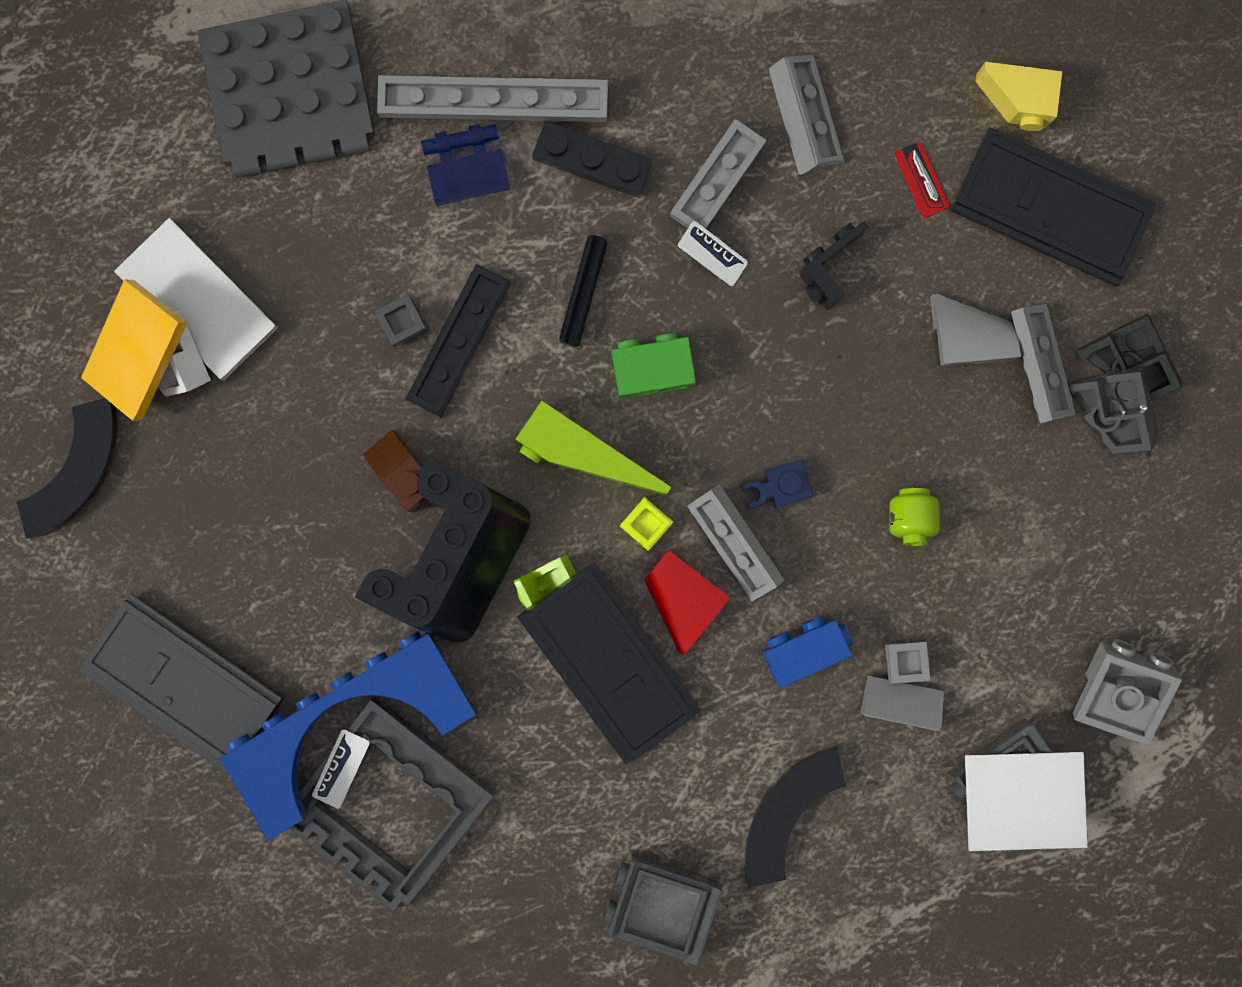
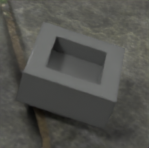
[374,294,427,348]

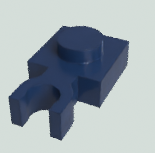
[741,460,814,509]

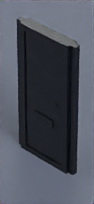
[950,127,1156,287]
[517,562,701,765]

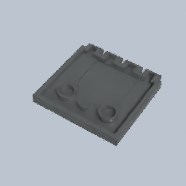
[197,0,375,178]

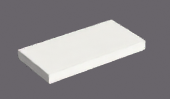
[114,218,278,381]

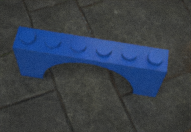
[220,631,477,841]

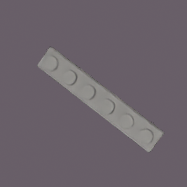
[377,75,608,122]

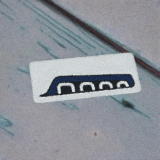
[678,221,748,286]
[312,729,370,809]

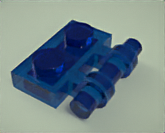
[421,124,511,206]

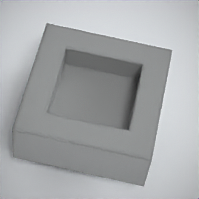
[885,642,931,684]

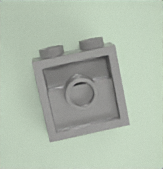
[1072,639,1182,746]

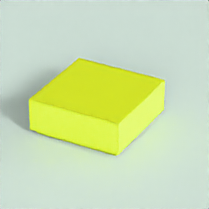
[620,497,673,551]

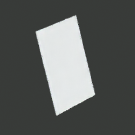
[965,752,1087,851]

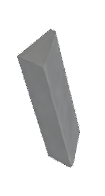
[769,55,845,175]

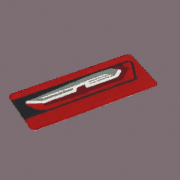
[894,142,950,218]

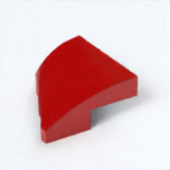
[644,550,730,655]

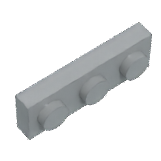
[670,119,767,230]
[1011,304,1076,423]
[687,484,785,601]

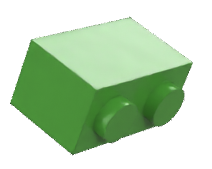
[611,333,696,400]

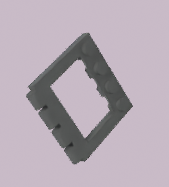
[289,698,495,911]

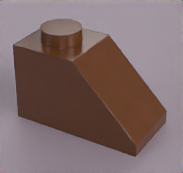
[363,430,428,513]

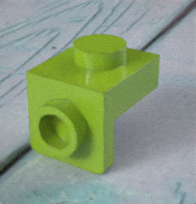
[514,554,576,608]

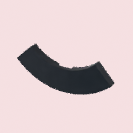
[17,398,117,539]
[744,747,846,888]

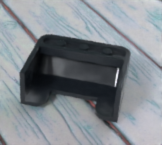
[355,456,531,643]

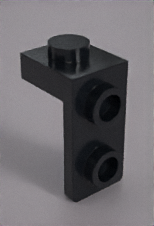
[799,221,869,310]

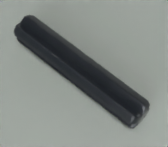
[559,235,607,347]

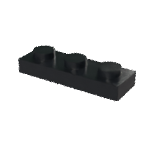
[532,121,653,198]

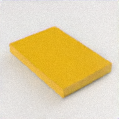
[81,280,188,421]

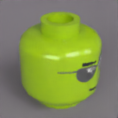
[889,488,941,546]

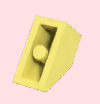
[975,62,1062,131]

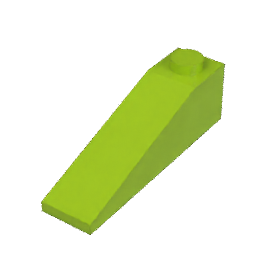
[516,401,671,495]

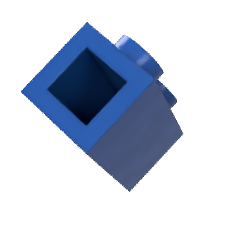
[761,615,853,688]

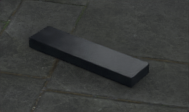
[405,264,511,418]

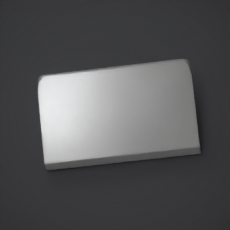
[860,675,944,731]

